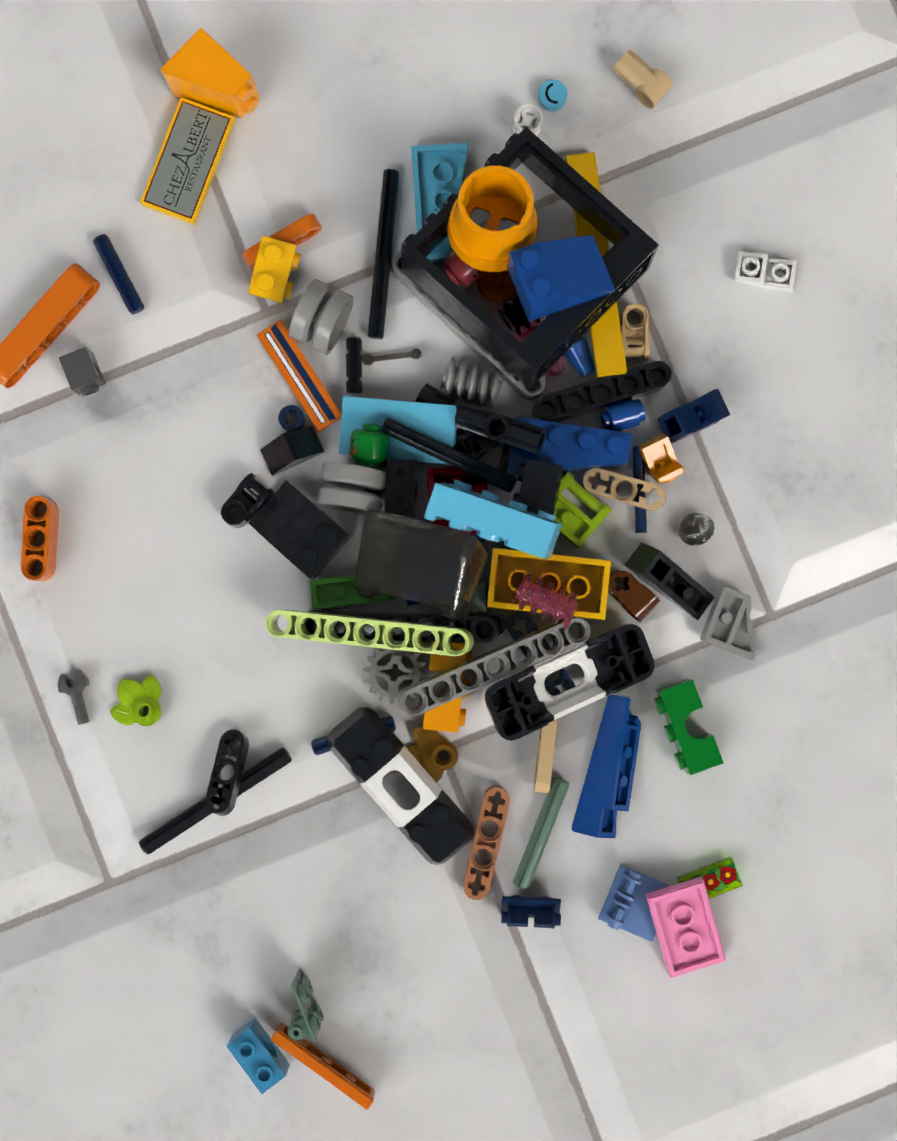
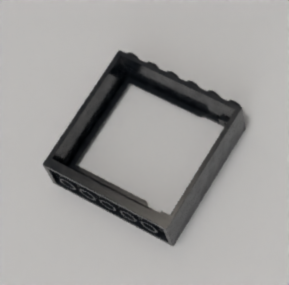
[401,127,659,389]

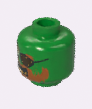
[349,423,389,467]

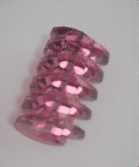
[511,572,578,630]

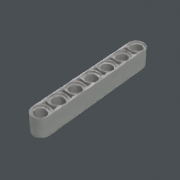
[393,251,545,401]
[397,617,591,716]

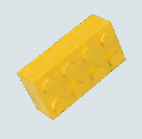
[486,548,611,620]

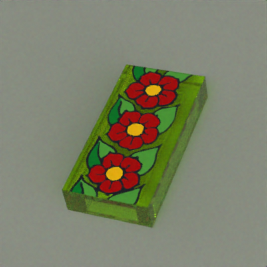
[676,857,743,899]

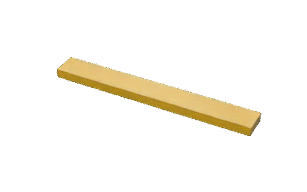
[566,152,627,377]

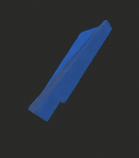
[572,695,641,838]

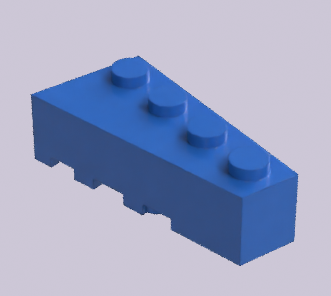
[507,417,632,477]

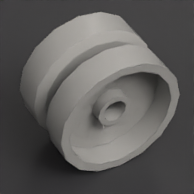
[289,279,354,355]
[317,462,387,515]

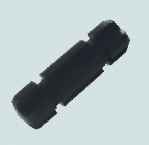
[346,337,362,394]

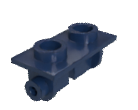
[501,895,561,929]

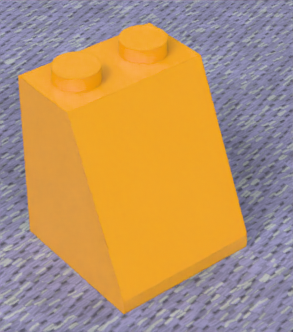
[160,28,260,119]

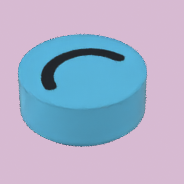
[538,80,567,112]

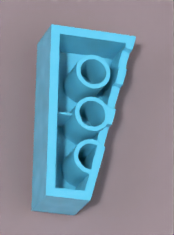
[424,480,562,559]

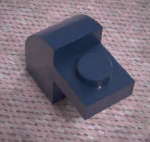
[657,388,730,444]

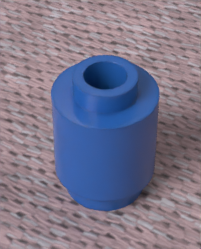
[600,398,646,432]

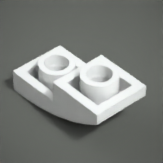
[734,252,797,292]

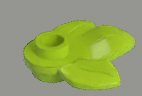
[110,674,162,727]

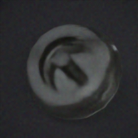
[679,513,715,546]

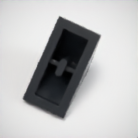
[260,426,325,476]

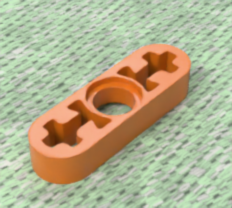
[243,214,322,270]

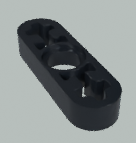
[205,729,249,816]

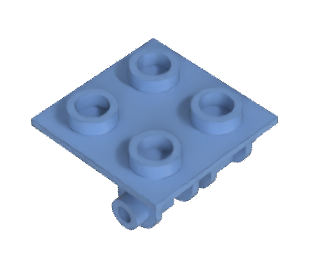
[598,864,670,942]

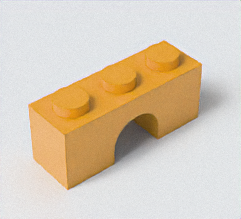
[423,642,472,733]

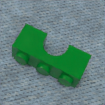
[654,679,724,775]

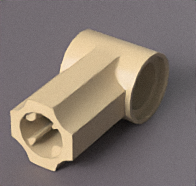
[613,49,673,109]

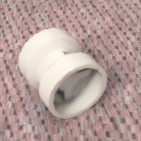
[513,104,543,137]

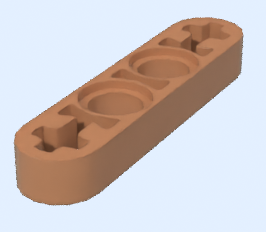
[463,786,510,900]

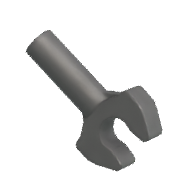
[57,670,90,725]

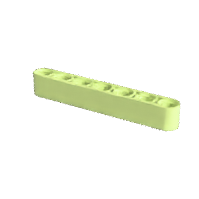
[265,609,474,656]

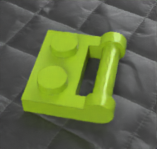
[554,472,612,548]

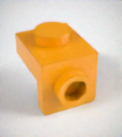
[638,434,685,484]

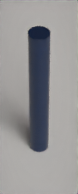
[632,446,647,533]

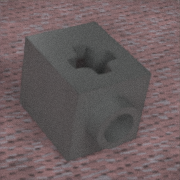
[59,347,106,396]

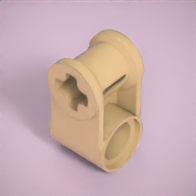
[619,303,650,361]

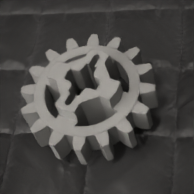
[363,641,427,704]

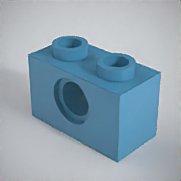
[226,1017,290,1094]

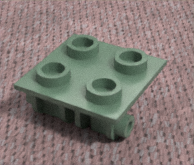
[288,969,324,1043]

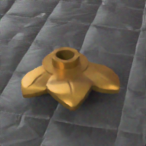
[408,727,458,783]

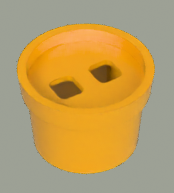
[447,166,538,272]

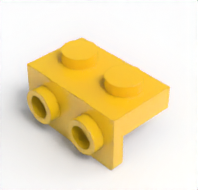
[248,236,301,304]

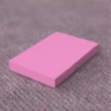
[645,877,726,978]

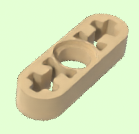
[583,468,666,511]
[534,719,558,794]

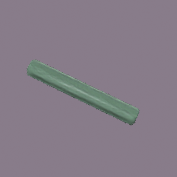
[513,777,569,889]

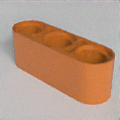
[21,496,59,581]

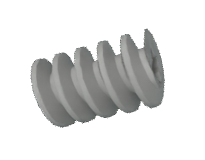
[440,357,504,409]

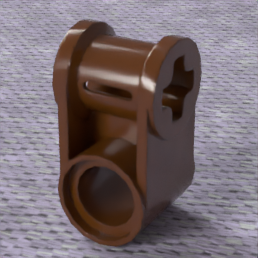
[608,570,660,623]

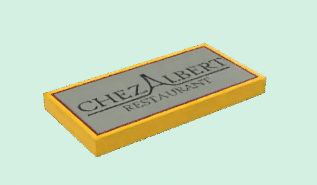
[140,97,236,225]

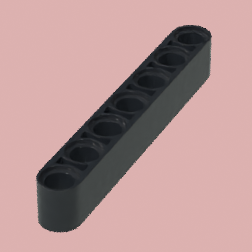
[306,610,500,643]

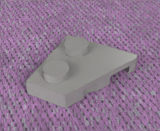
[700,585,755,660]

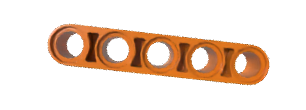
[0,263,100,388]

